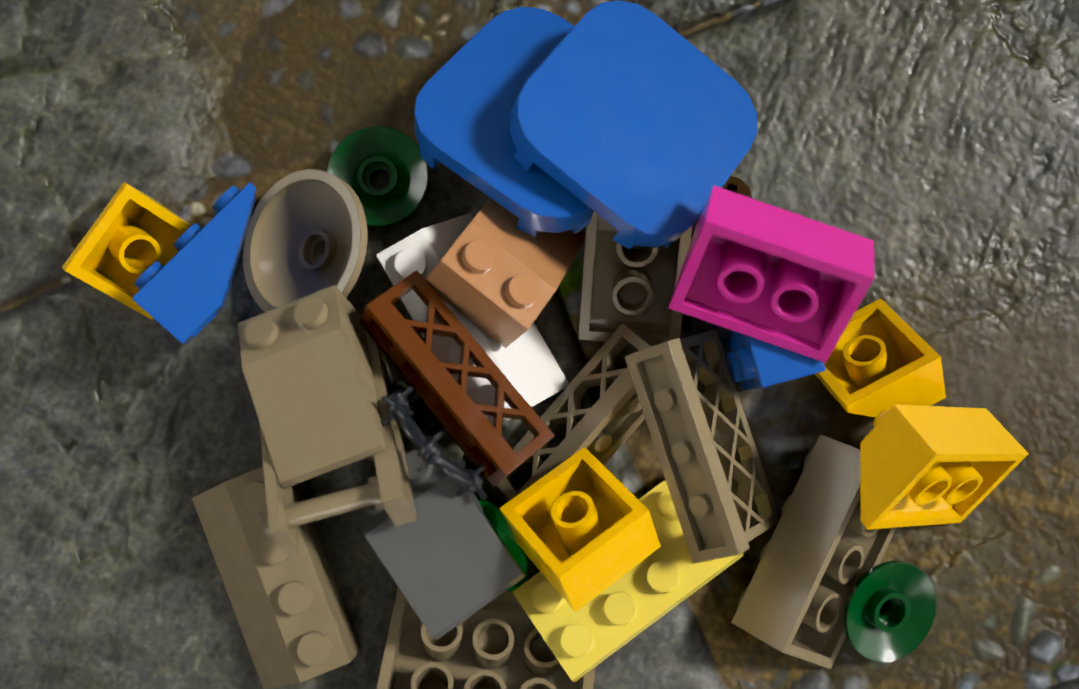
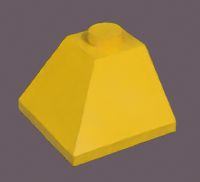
[815,298,946,418]

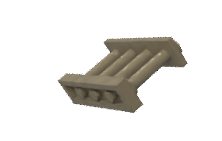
[259,330,417,556]

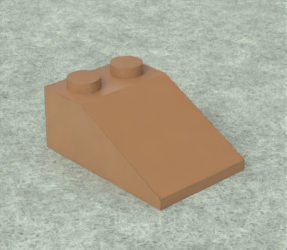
[425,198,586,349]

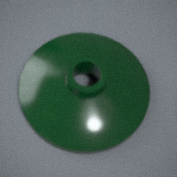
[327,126,429,227]
[843,561,937,662]

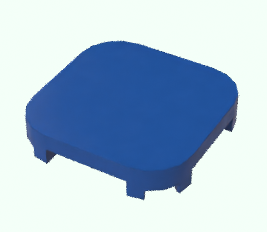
[507,0,758,250]
[414,7,594,237]

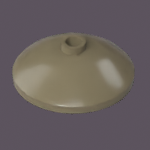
[243,169,367,312]

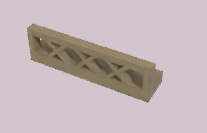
[497,323,651,500]

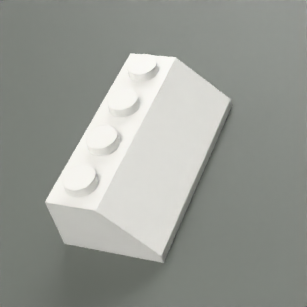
[376,213,569,425]

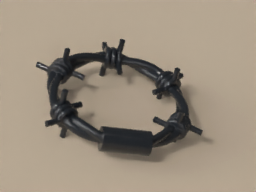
[381,380,487,500]

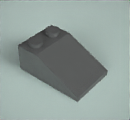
[352,434,526,640]

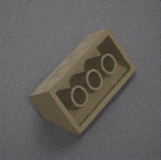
[731,434,896,669]
[192,467,361,689]

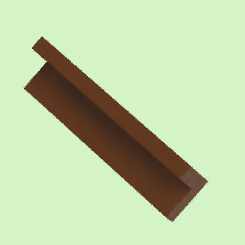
[360,270,555,486]

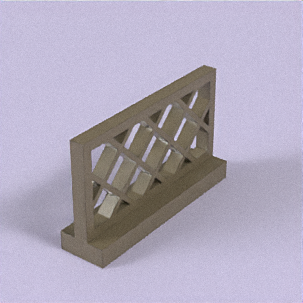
[625,329,780,563]

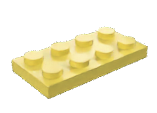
[512,480,743,682]

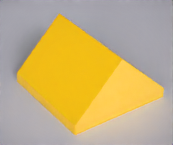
[62,182,192,320]

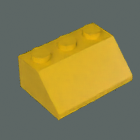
[860,404,1029,530]

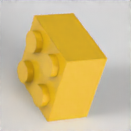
[499,447,661,612]

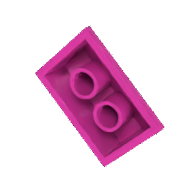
[669,185,874,363]

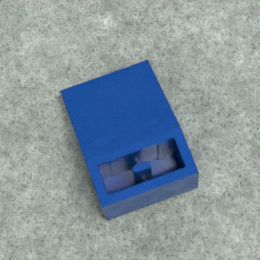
[132,182,256,344]

